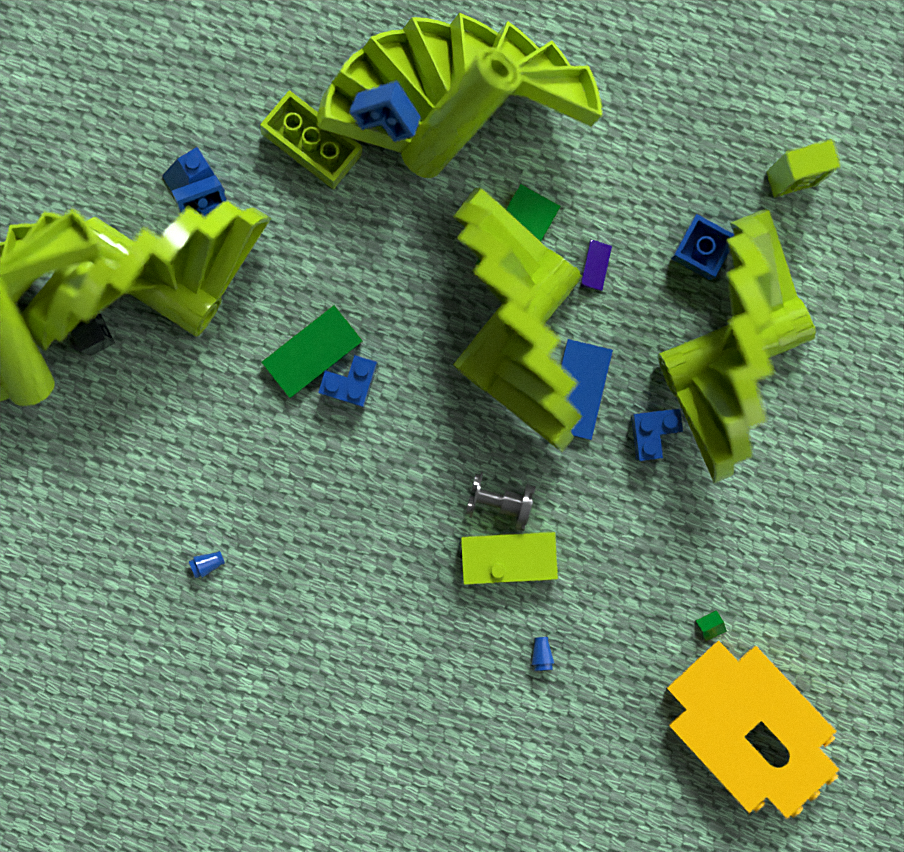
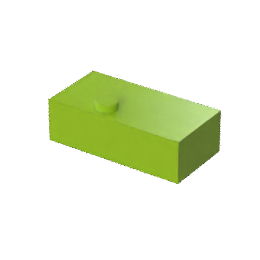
[260,90,362,190]
[766,139,841,198]
[461,531,558,585]

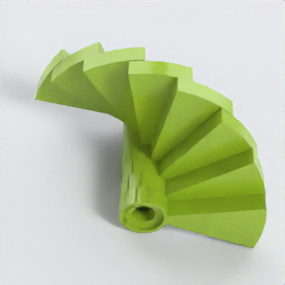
[317,13,602,178]
[452,187,582,453]
[21,201,272,351]
[0,209,103,406]
[658,209,816,483]

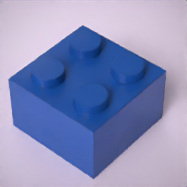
[670,214,735,281]

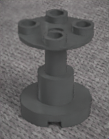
[466,472,536,531]

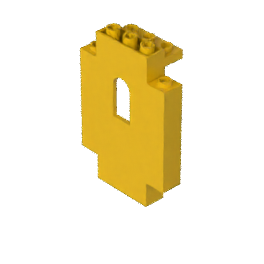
[667,641,840,818]

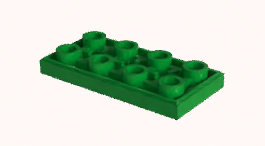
[475,184,561,266]
[262,305,363,399]

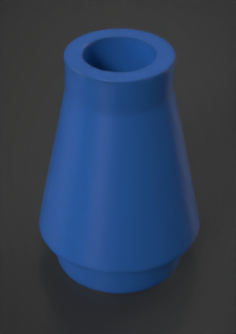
[189,551,225,578]
[532,637,555,671]

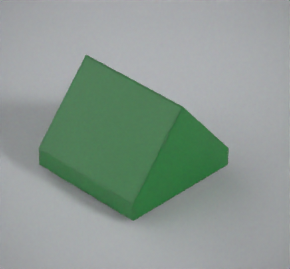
[695,610,727,641]

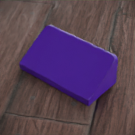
[580,240,612,291]

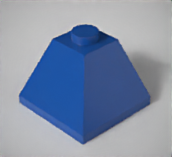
[162,147,225,192]

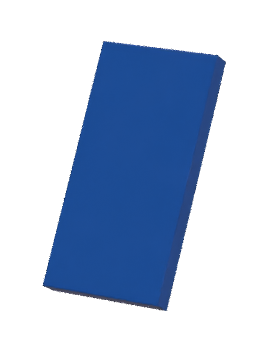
[561,339,613,440]

